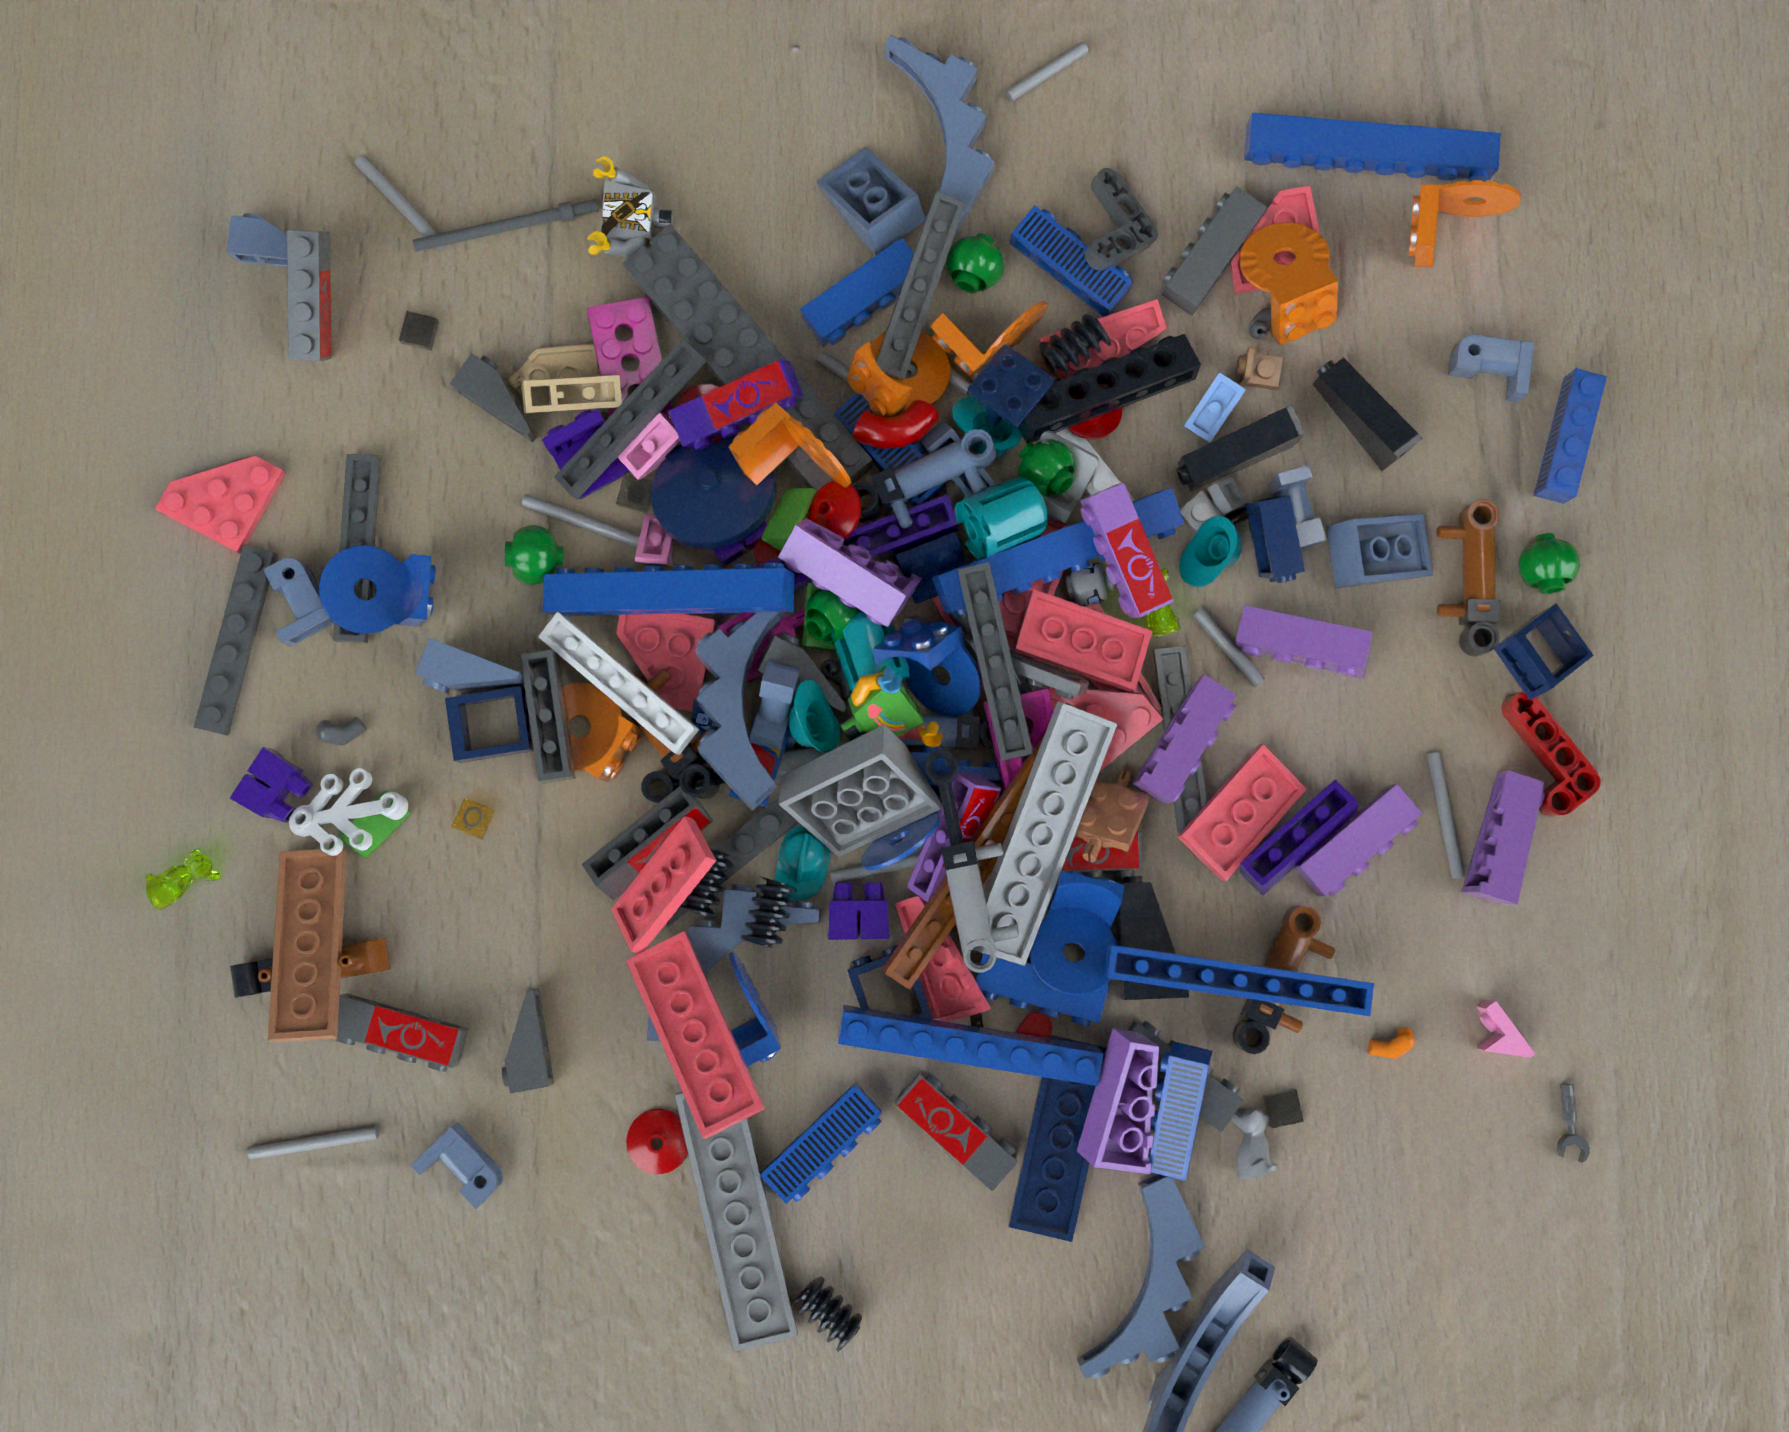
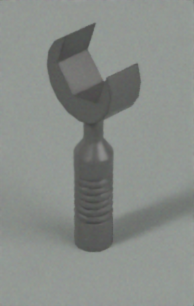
[1557,1084,1590,1163]

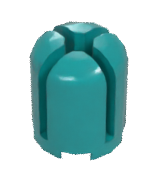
[955,477,1048,559]
[831,611,910,691]

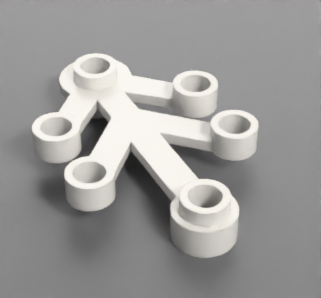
[289,768,408,856]

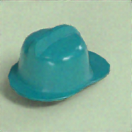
[952,397,1022,458]
[1179,516,1242,587]
[789,680,840,752]
[775,825,831,900]

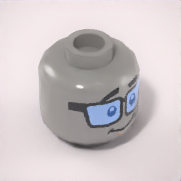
[1066,563,1114,607]

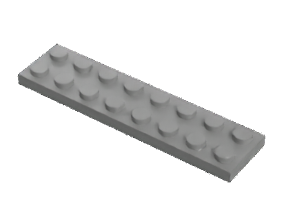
[972,701,1117,966]
[675,1092,798,1352]

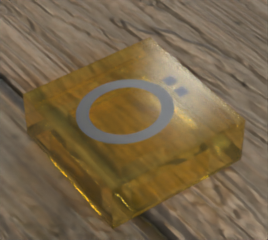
[451,798,495,840]

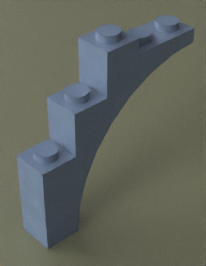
[885,35,995,235]
[695,612,786,811]
[647,884,821,1042]
[1077,1174,1205,1379]
[1143,1250,1275,1432]

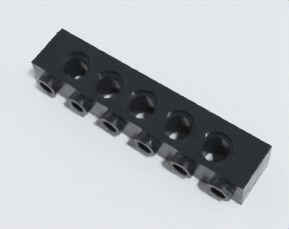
[1018,333,1201,444]

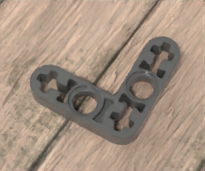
[1084,168,1158,271]

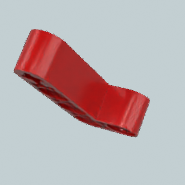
[1501,692,1601,817]

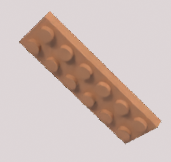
[268,848,347,1043]

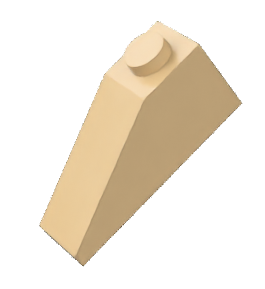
[521,375,622,413]

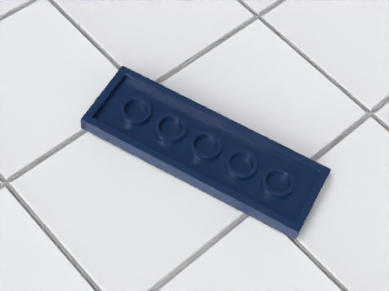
[1008,1035,1107,1242]

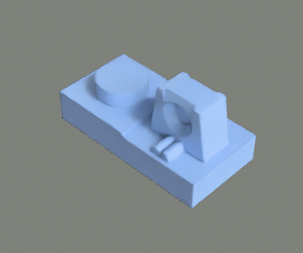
[1184,372,1246,443]

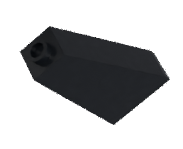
[1313,357,1423,471]
[1176,405,1305,491]
[1117,876,1189,1000]

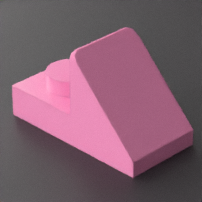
[618,413,680,480]
[635,514,674,566]
[1476,999,1535,1058]

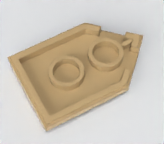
[507,344,600,394]

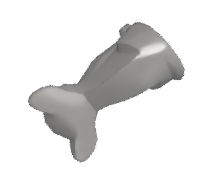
[1231,1109,1278,1179]

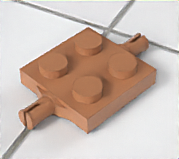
[1075,769,1149,862]

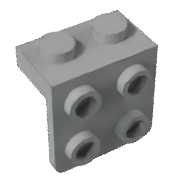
[1038,430,1099,523]

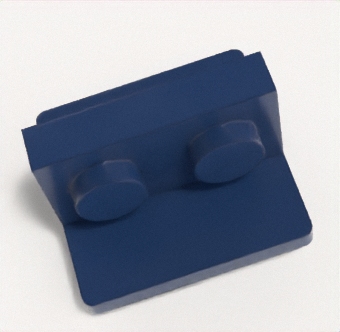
[967,345,1055,427]
[895,532,967,604]

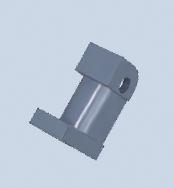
[1448,334,1534,402]
[1268,465,1326,549]
[263,558,334,647]
[749,660,800,750]
[410,1123,503,1209]

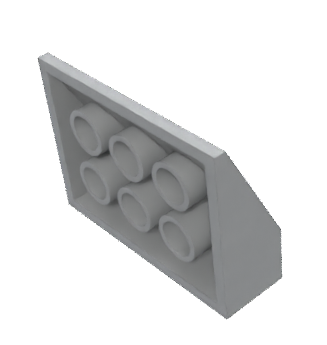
[779,724,942,857]

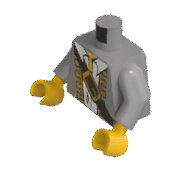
[587,156,674,258]

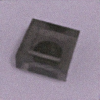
[399,311,439,351]
[616,473,653,514]
[1263,1089,1304,1128]

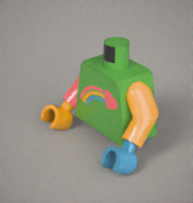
[841,665,943,748]

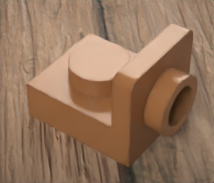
[1236,347,1283,390]

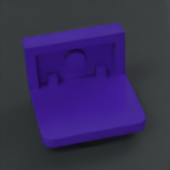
[542,409,630,499]

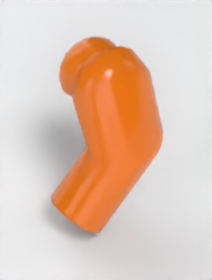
[1367,1027,1415,1059]

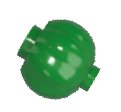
[946,233,1004,294]
[1018,439,1076,497]
[505,525,564,585]
[1518,533,1580,594]
[805,589,861,645]

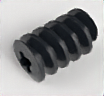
[1039,314,1112,378]
[680,847,734,917]
[741,876,797,948]
[791,1276,862,1352]

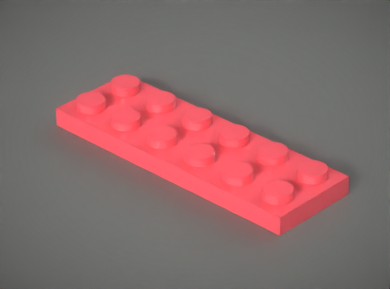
[626,931,765,1139]

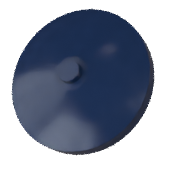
[651,434,777,549]

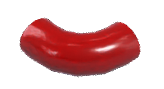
[853,399,939,449]

